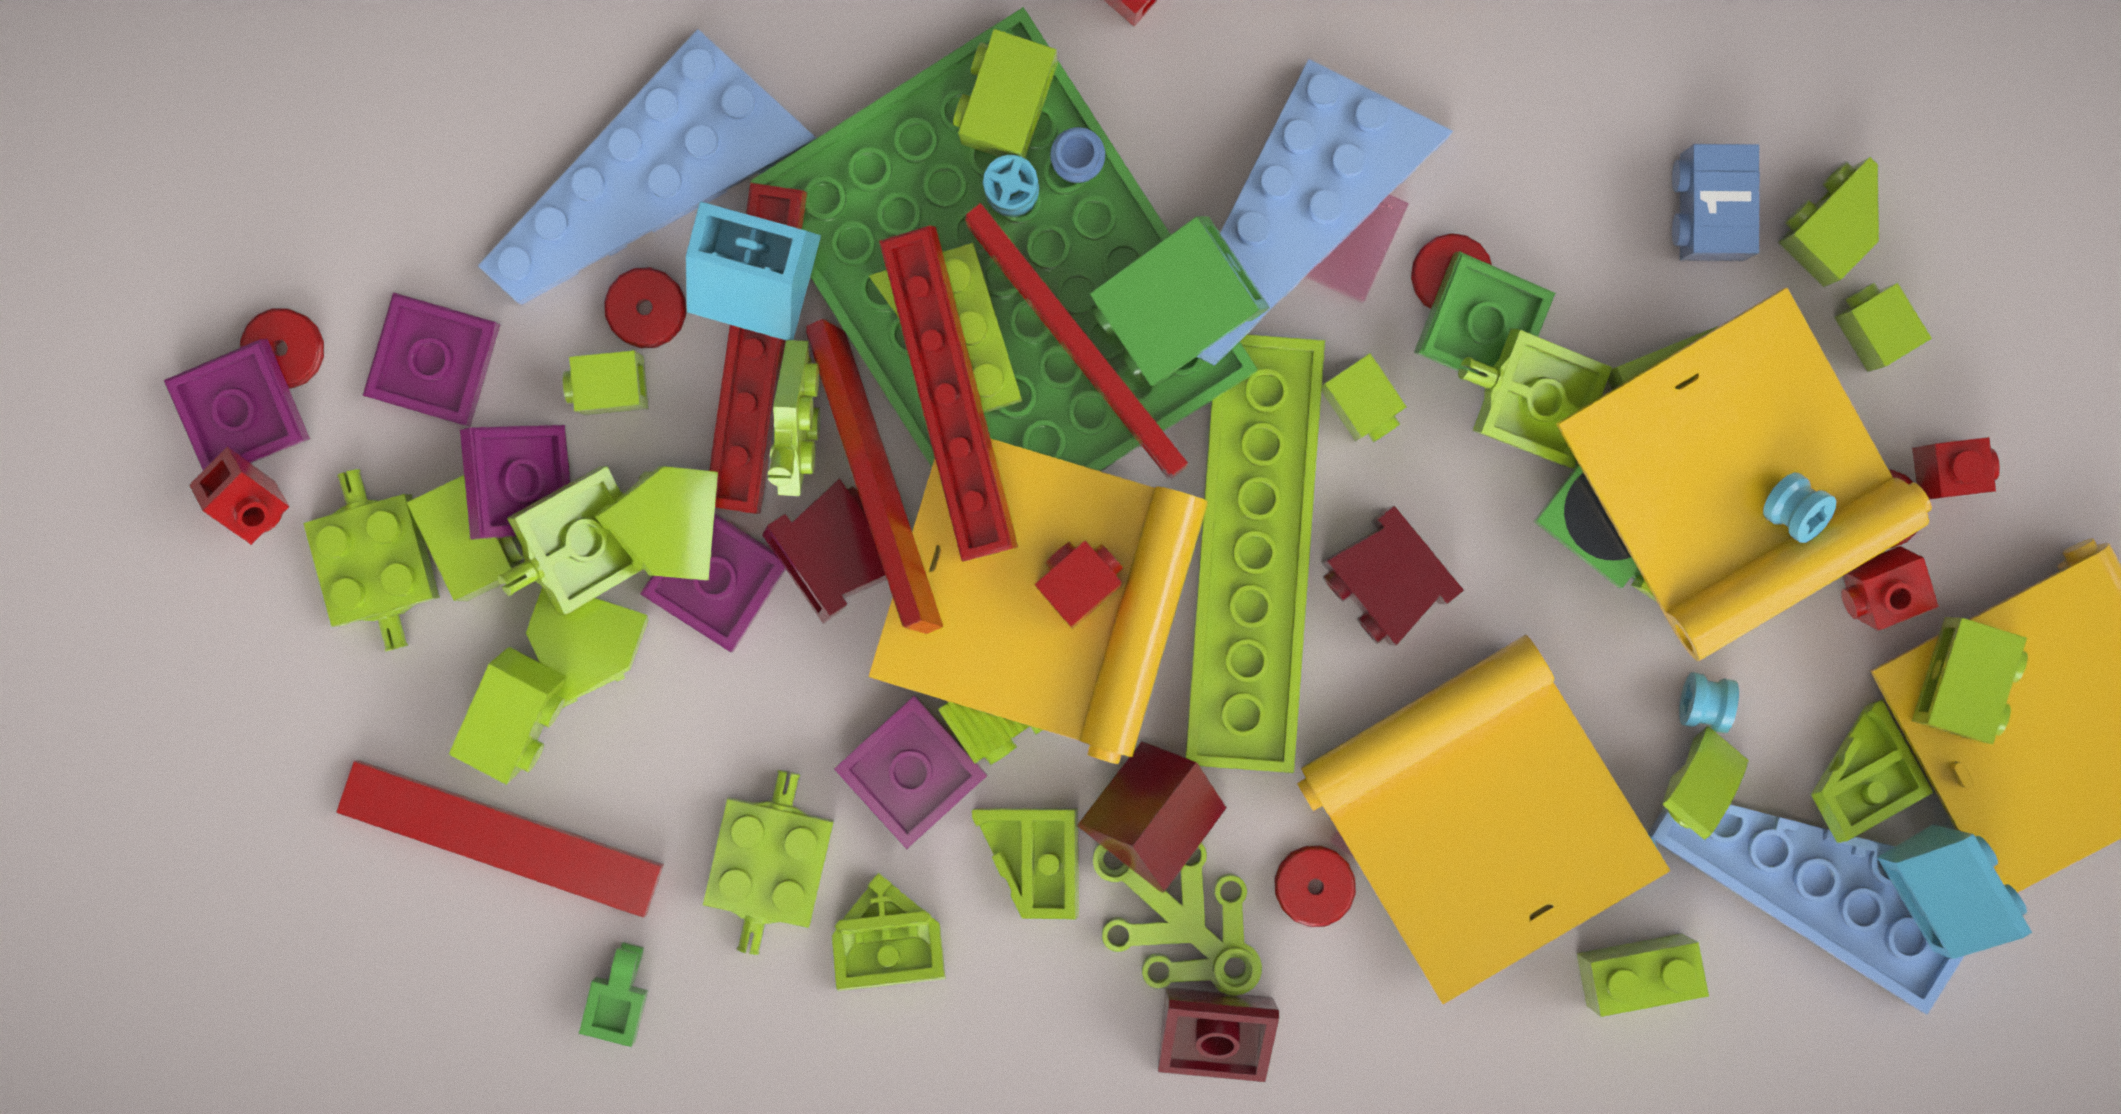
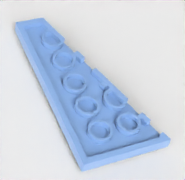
[478,29,817,305]
[1197,59,1453,366]
[1648,804,1964,1015]

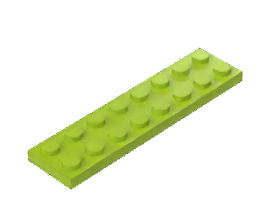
[1185,335,1325,773]

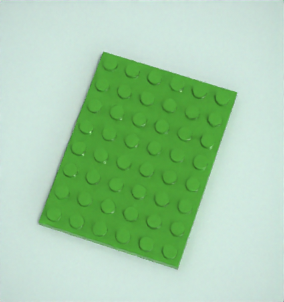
[750,7,1258,471]

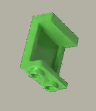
[1090,216,1270,386]

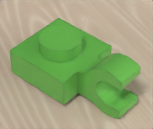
[579,942,648,1047]

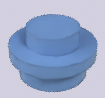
[1050,127,1105,183]

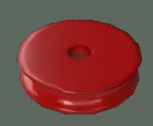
[1411,233,1492,309]
[604,267,687,349]
[240,308,324,389]
[1274,845,1356,927]

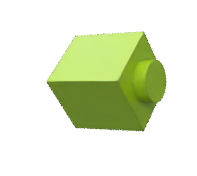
[1834,282,1932,372]
[562,350,649,415]
[1321,353,1407,443]

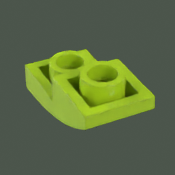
[1662,726,1749,840]

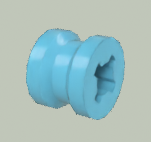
[983,155,1039,217]
[1763,472,1836,543]
[1679,672,1739,733]

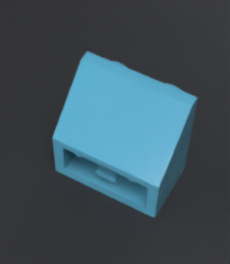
[686,201,821,340]
[1877,824,2032,959]

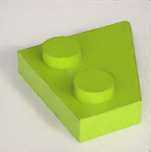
[1811,700,1933,843]
[972,808,1079,920]

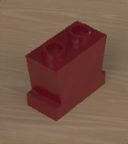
[762,478,887,624]
[1322,506,1464,646]

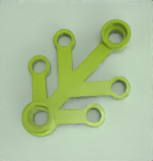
[1093,842,1262,996]

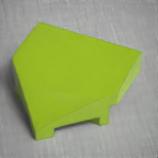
[594,466,718,580]
[526,587,649,708]
[832,873,946,991]

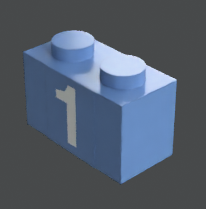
[1672,144,1760,261]

